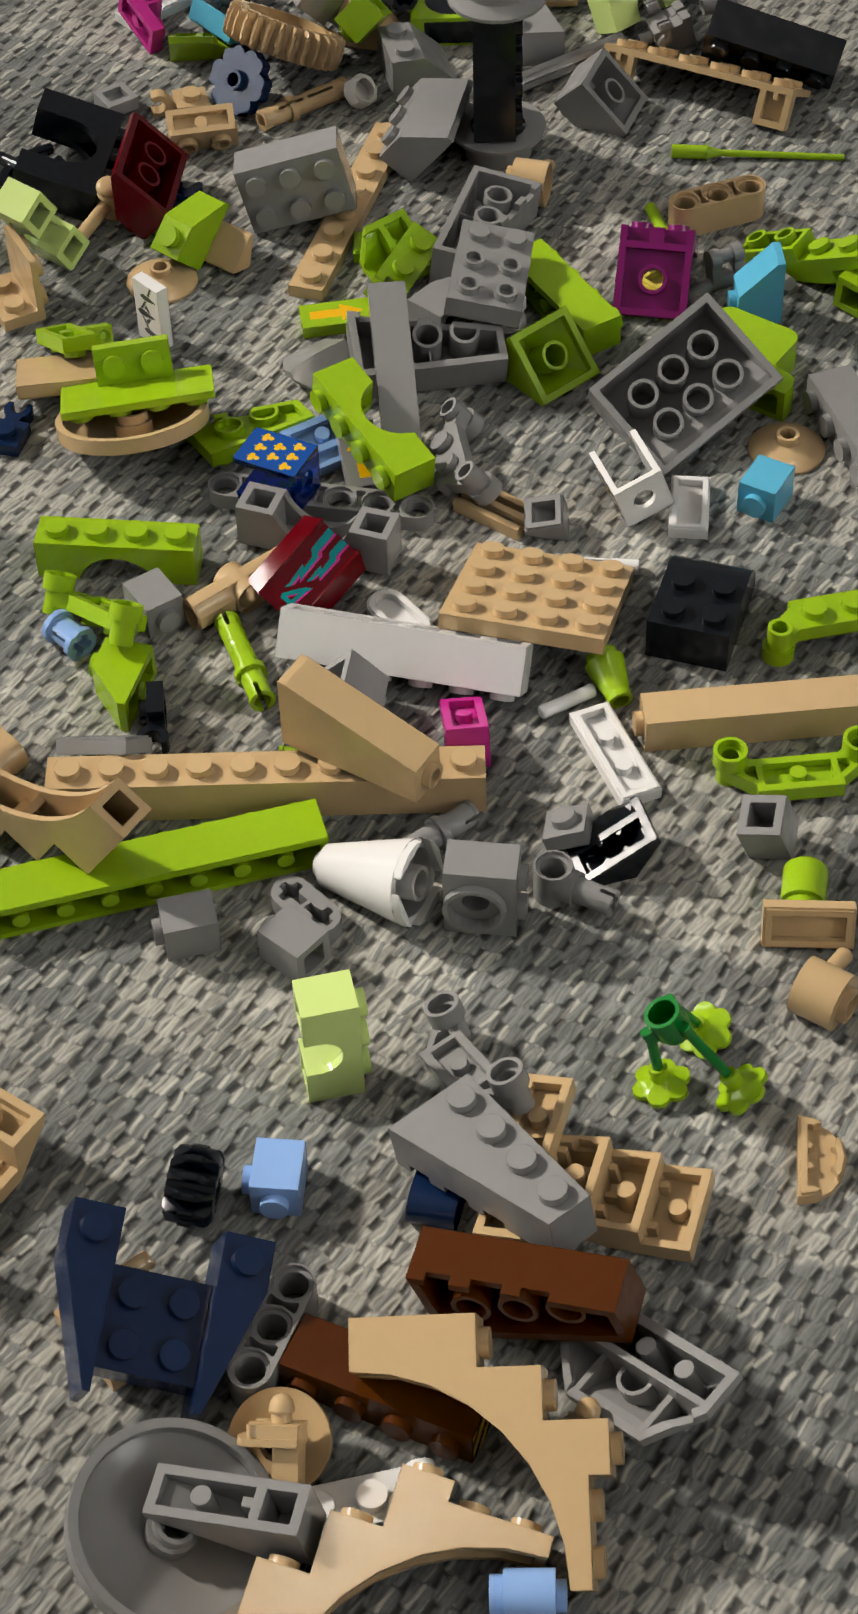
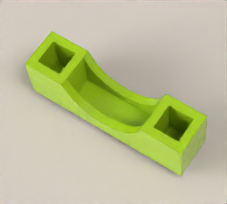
[310,357,436,502]
[33,516,204,585]

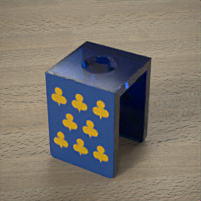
[233,428,321,510]

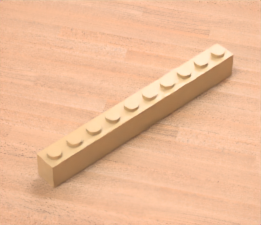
[44,745,487,821]

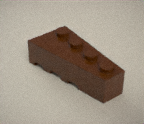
[405,1226,646,1343]

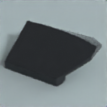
[566,796,661,885]

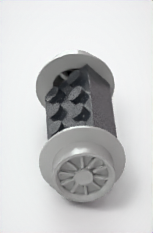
[447,0,547,170]

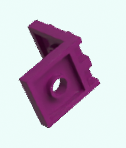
[613,221,699,320]

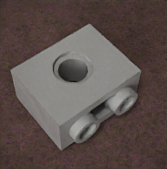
[442,839,529,937]

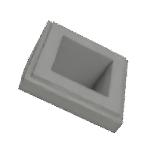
[524,493,569,541]

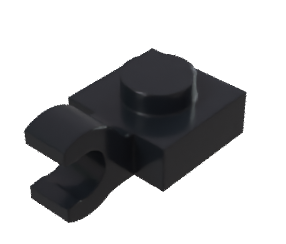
[136,681,170,755]

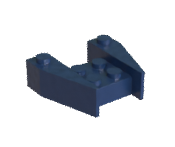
[54,1196,276,1420]

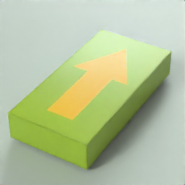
[298,297,370,339]

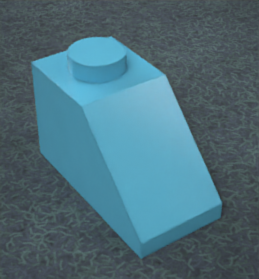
[726,242,786,323]

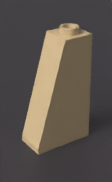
[277,654,443,803]

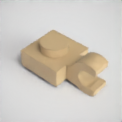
[150,86,210,118]

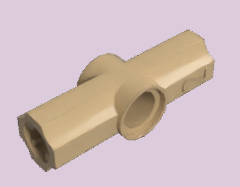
[183,546,277,631]

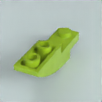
[743,227,858,284]

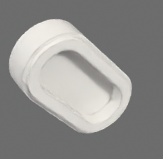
[367,589,433,626]

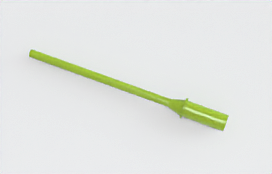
[671,143,844,161]

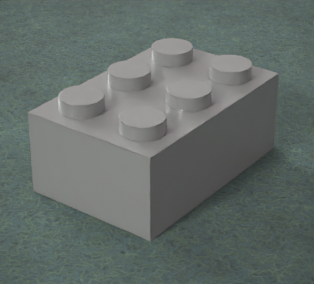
[233,126,357,234]

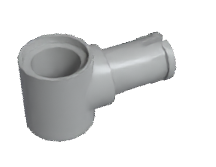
[533,850,620,917]

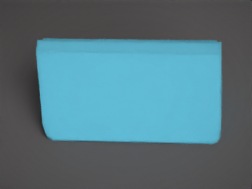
[188,0,240,44]

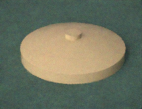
[55,401,210,456]

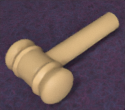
[78,176,117,239]

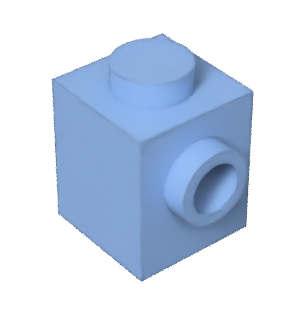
[242,1137,308,1219]

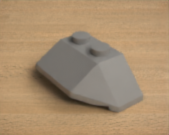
[560,1313,744,1447]

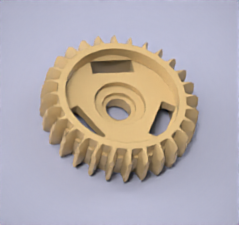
[223,0,346,72]

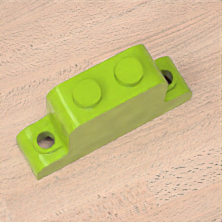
[722,307,798,422]

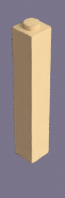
[632,674,858,752]

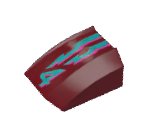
[247,515,366,612]

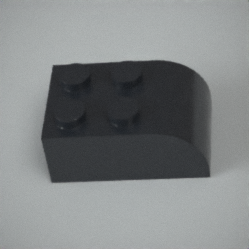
[645,555,756,672]

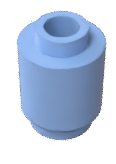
[489,1567,568,1614]

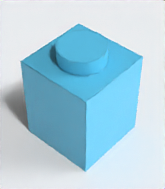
[737,454,795,523]

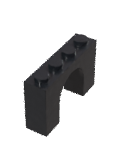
[12,88,126,221]

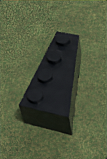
[701,0,847,89]

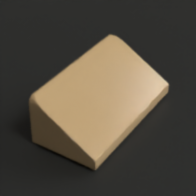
[205,221,253,274]

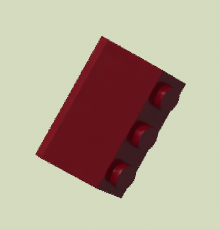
[111,111,188,239]

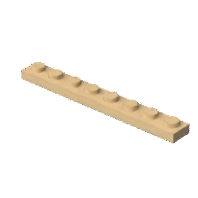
[288,122,392,301]

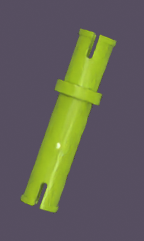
[214,611,276,712]

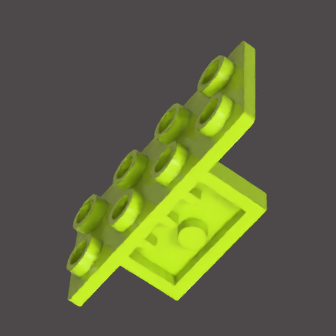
[60,334,216,423]

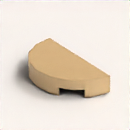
[797,1115,847,1205]

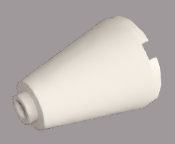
[312,837,443,927]

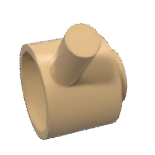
[506,157,555,208]
[787,947,858,1031]

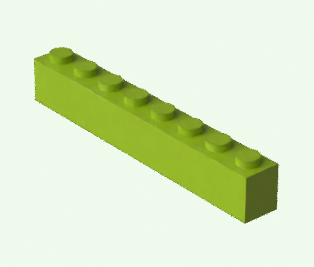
[0,798,329,939]

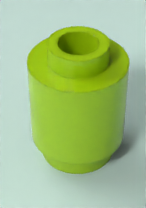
[780,855,829,901]

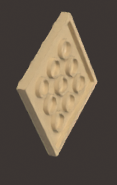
[438,541,634,655]

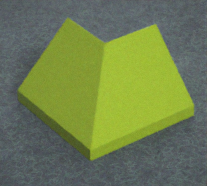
[506,305,600,406]

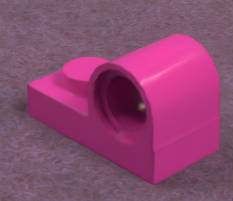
[118,0,165,55]
[439,696,491,767]

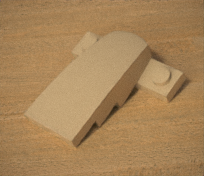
[472,1073,715,1263]

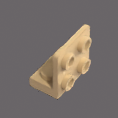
[0,223,49,332]

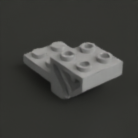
[444,219,535,329]

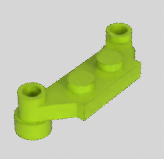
[42,570,148,647]
[761,589,858,667]
[712,725,858,801]

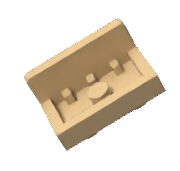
[165,103,238,154]

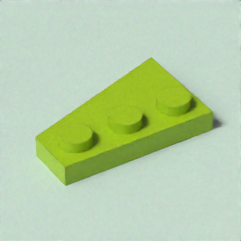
[186,399,315,468]

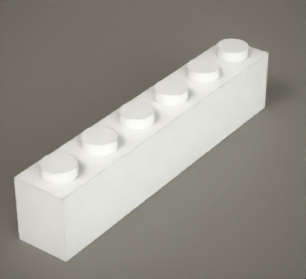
[275,603,534,702]

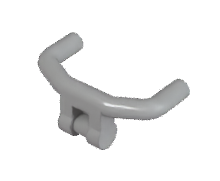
[688,241,796,307]

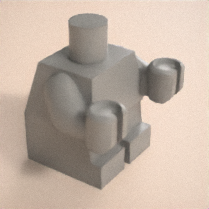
[637,0,697,50]

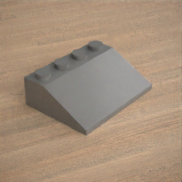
[588,292,783,477]

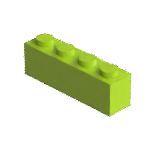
[525,238,623,355]

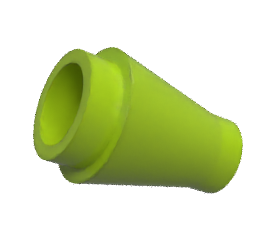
[585,644,633,709]

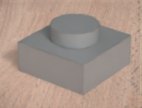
[93,81,140,114]
[542,803,594,850]

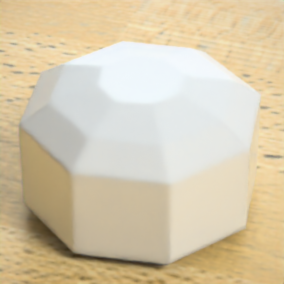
[344,73,377,109]

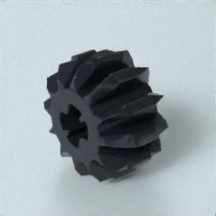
[162,1143,225,1229]

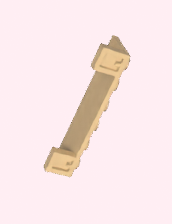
[604,38,811,131]

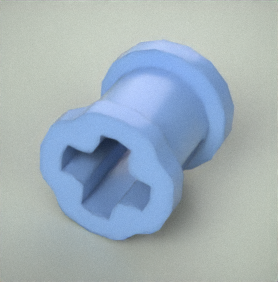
[42,609,97,661]

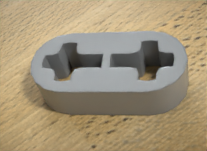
[271,876,342,943]

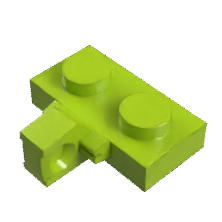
[35,322,114,358]

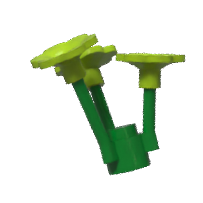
[632,993,768,1116]

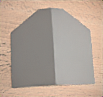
[283,338,350,391]

